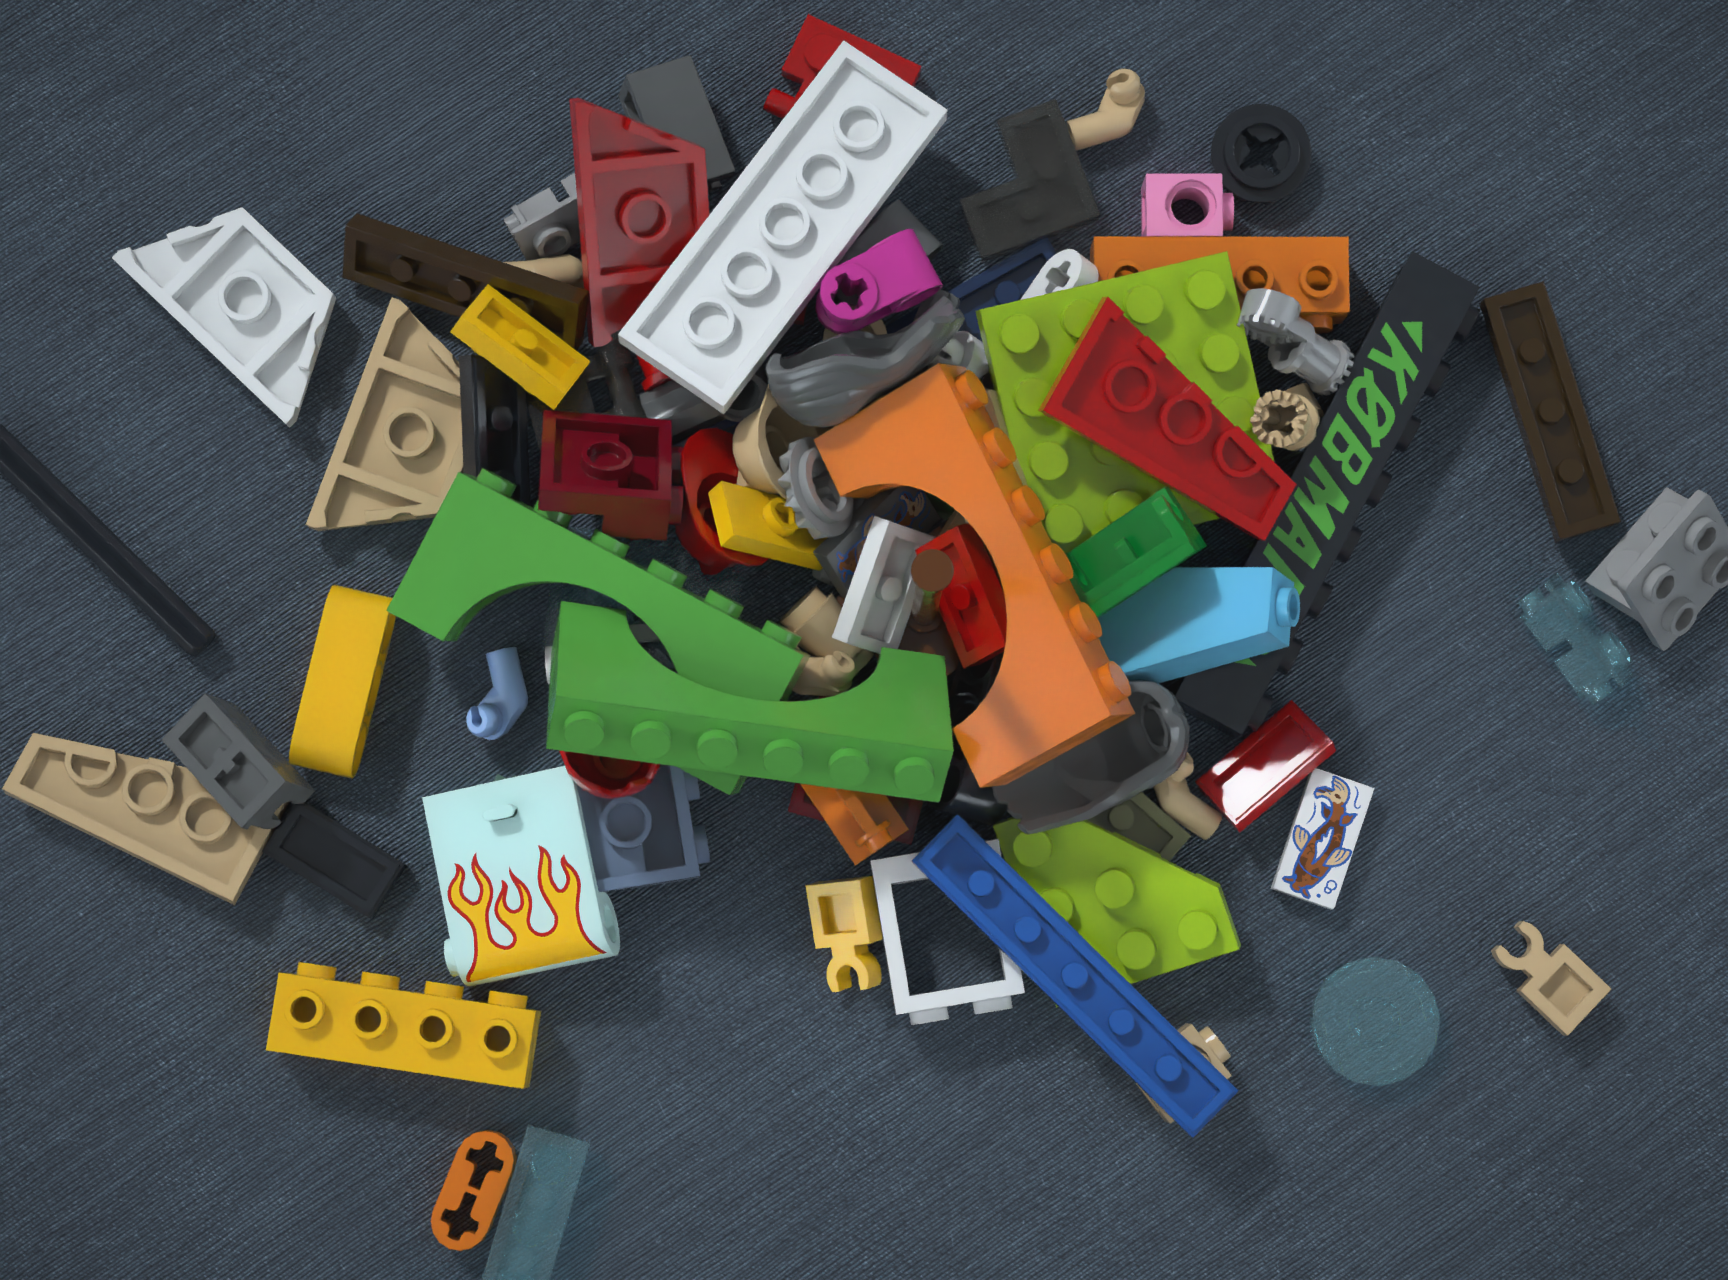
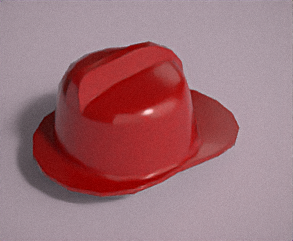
[674,428,769,575]

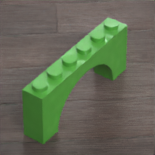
[386,468,811,795]
[546,601,954,802]

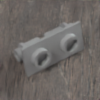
[503,173,580,261]

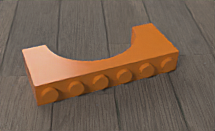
[814,363,1136,788]

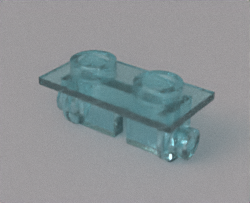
[1517,573,1633,705]

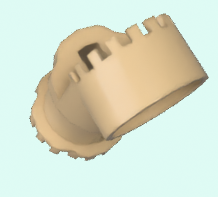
[1250,383,1324,451]

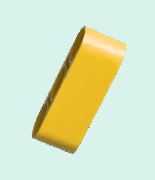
[289,585,396,779]

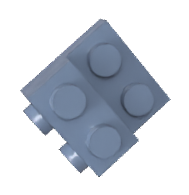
[577,764,710,892]

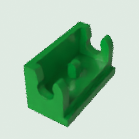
[1066,486,1207,618]

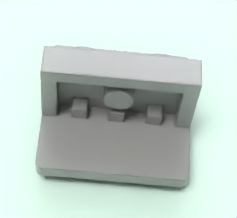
[1585,487,1728,651]

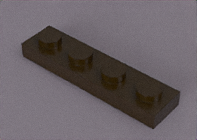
[342,213,589,351]
[1479,281,1621,543]

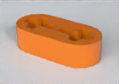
[431,1130,517,1251]

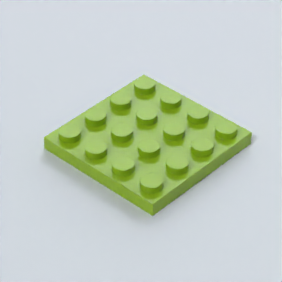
[975,251,1275,554]

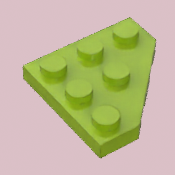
[993,817,1241,1008]

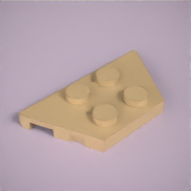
[306,297,464,531]

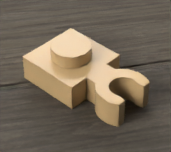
[1491,921,1611,1036]

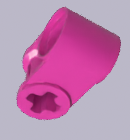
[815,229,943,334]

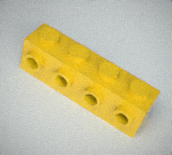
[266,962,541,1089]

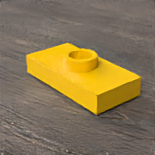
[708,481,828,571]

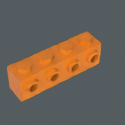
[1090,236,1350,334]

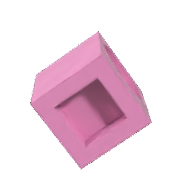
[1141,174,1234,237]

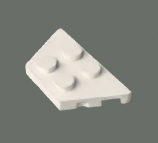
[112,207,336,428]

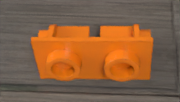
[800,783,909,866]

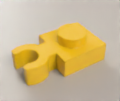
[805,876,883,992]

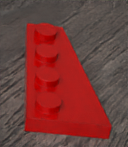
[1038,296,1297,541]

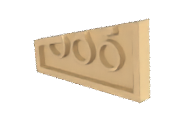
[2,733,290,905]

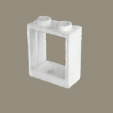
[870,839,1025,1025]

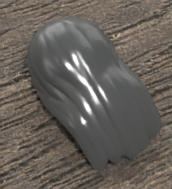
[766,296,965,428]
[992,680,1190,835]

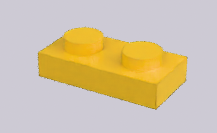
[450,284,591,410]

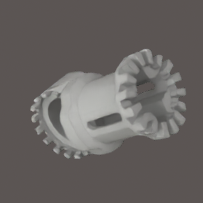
[1237,288,1354,396]

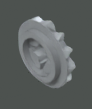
[778,437,853,539]

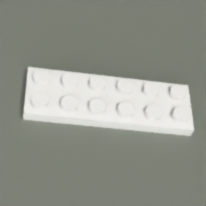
[618,41,948,414]

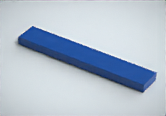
[911,814,1238,1138]

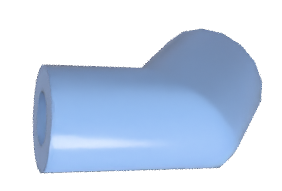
[466,647,528,740]

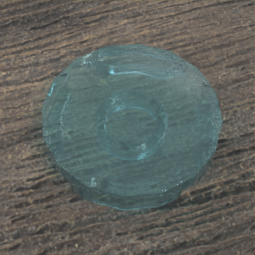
[1309,957,1440,1086]

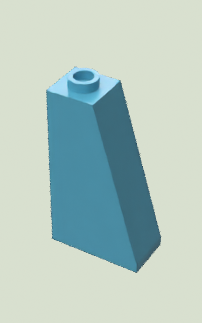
[1098,567,1300,684]

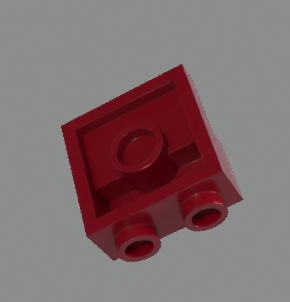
[538,410,683,541]

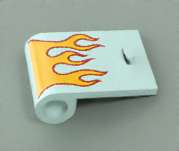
[422,766,620,987]

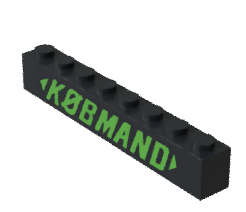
[1173,251,1480,739]

